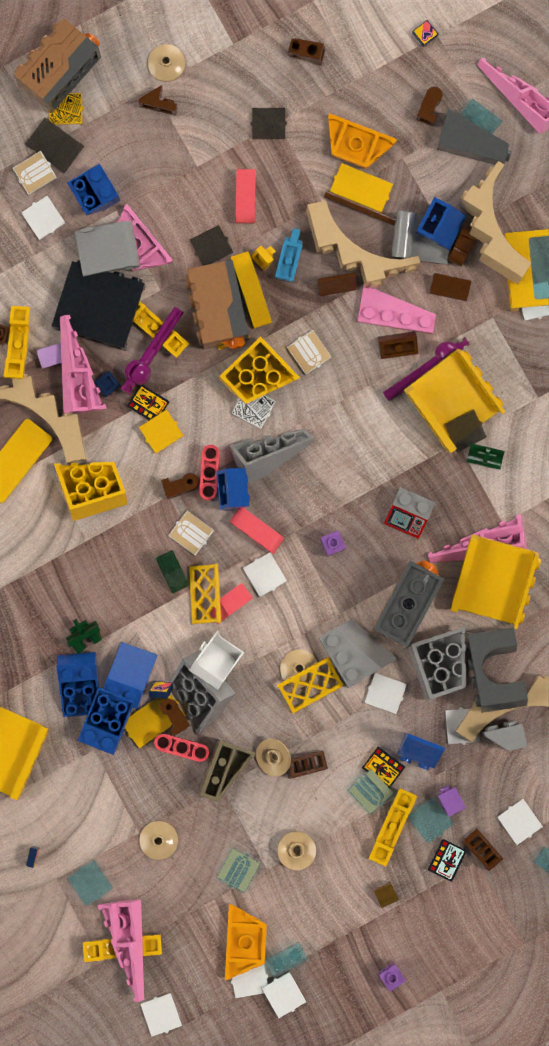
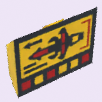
[127,385,170,420]
[362,746,405,789]

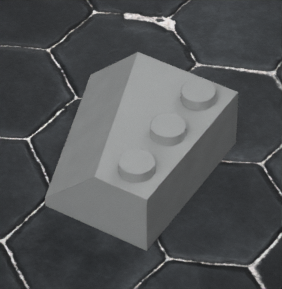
[319,619,397,688]
[408,627,466,701]
[168,651,235,736]

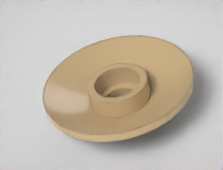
[148,44,185,82]
[280,649,319,688]
[256,739,291,777]
[139,821,178,860]
[277,831,316,870]

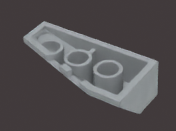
[229,429,314,484]

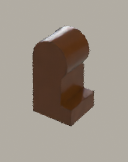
[287,38,326,65]
[416,87,443,127]
[448,227,477,267]
[161,473,198,500]
[160,699,191,736]

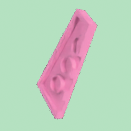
[358,285,436,334]

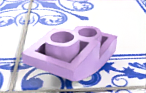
[36,343,62,368]

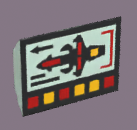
[428,839,467,882]

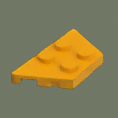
[328,113,397,169]
[225,904,267,980]

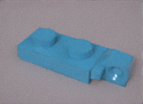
[275,228,303,283]

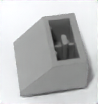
[481,720,528,751]

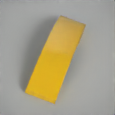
[230,251,272,329]
[133,301,189,358]
[4,306,30,379]
[368,788,417,867]
[83,934,162,962]

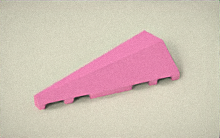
[477,58,549,134]
[60,315,107,414]
[428,514,527,563]
[98,900,144,1002]

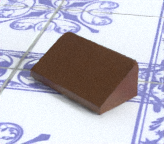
[317,273,357,296]
[429,273,471,301]
[378,332,419,359]

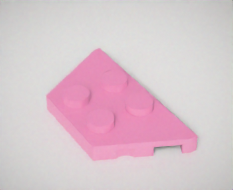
[117,204,173,272]

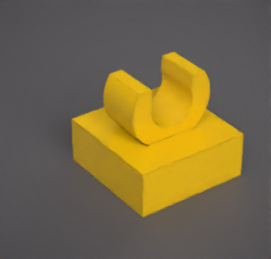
[251,245,276,271]

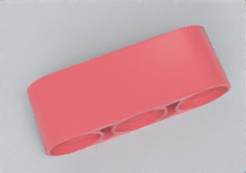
[236,169,256,224]
[200,445,220,502]
[229,508,285,554]
[154,734,210,762]

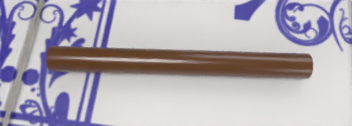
[324,190,396,226]

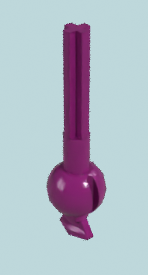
[121,306,184,395]
[382,337,470,402]

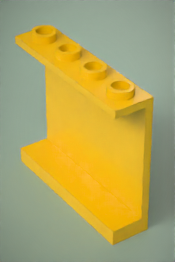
[403,349,505,453]
[450,534,541,629]
[0,707,50,800]

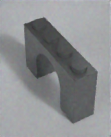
[465,627,528,713]

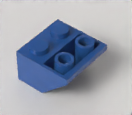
[67,164,120,216]
[416,197,467,250]
[216,468,250,511]

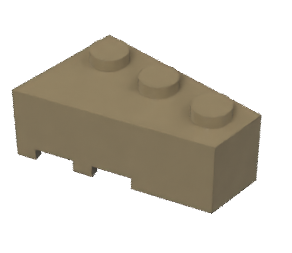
[197,739,256,802]

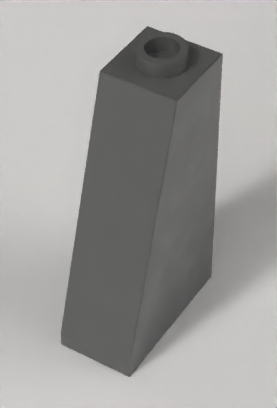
[437,109,511,165]

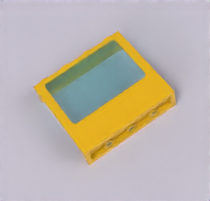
[504,229,549,312]

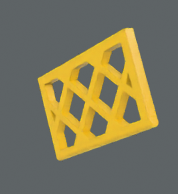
[189,563,221,624]
[277,657,343,714]

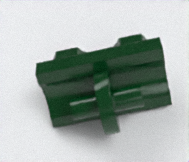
[467,443,505,470]
[66,619,102,653]

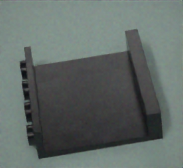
[51,260,146,351]

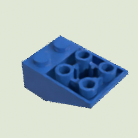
[56,652,99,717]
[77,687,135,755]

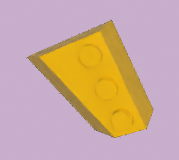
[218,336,300,404]
[54,462,128,521]

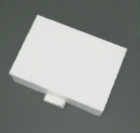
[189,631,244,690]

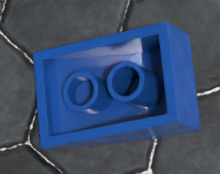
[103,642,158,709]
[397,733,445,770]

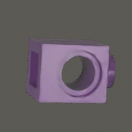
[320,530,346,557]
[437,785,466,817]
[378,962,406,992]

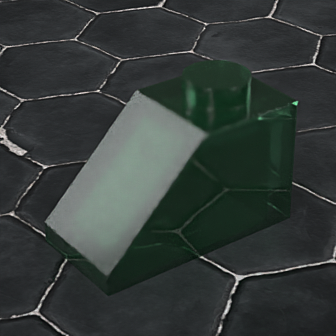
[155,550,190,594]

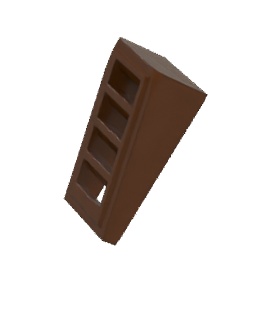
[287,751,328,779]
[463,828,503,871]

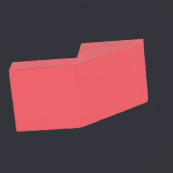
[207,583,253,624]

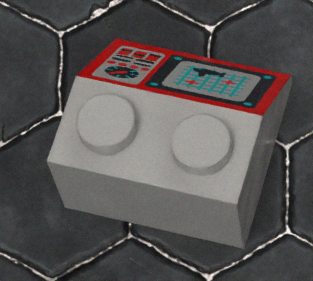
[384,487,435,539]

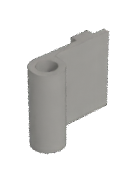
[391,211,449,265]
[75,221,140,277]

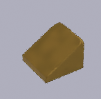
[373,882,399,908]

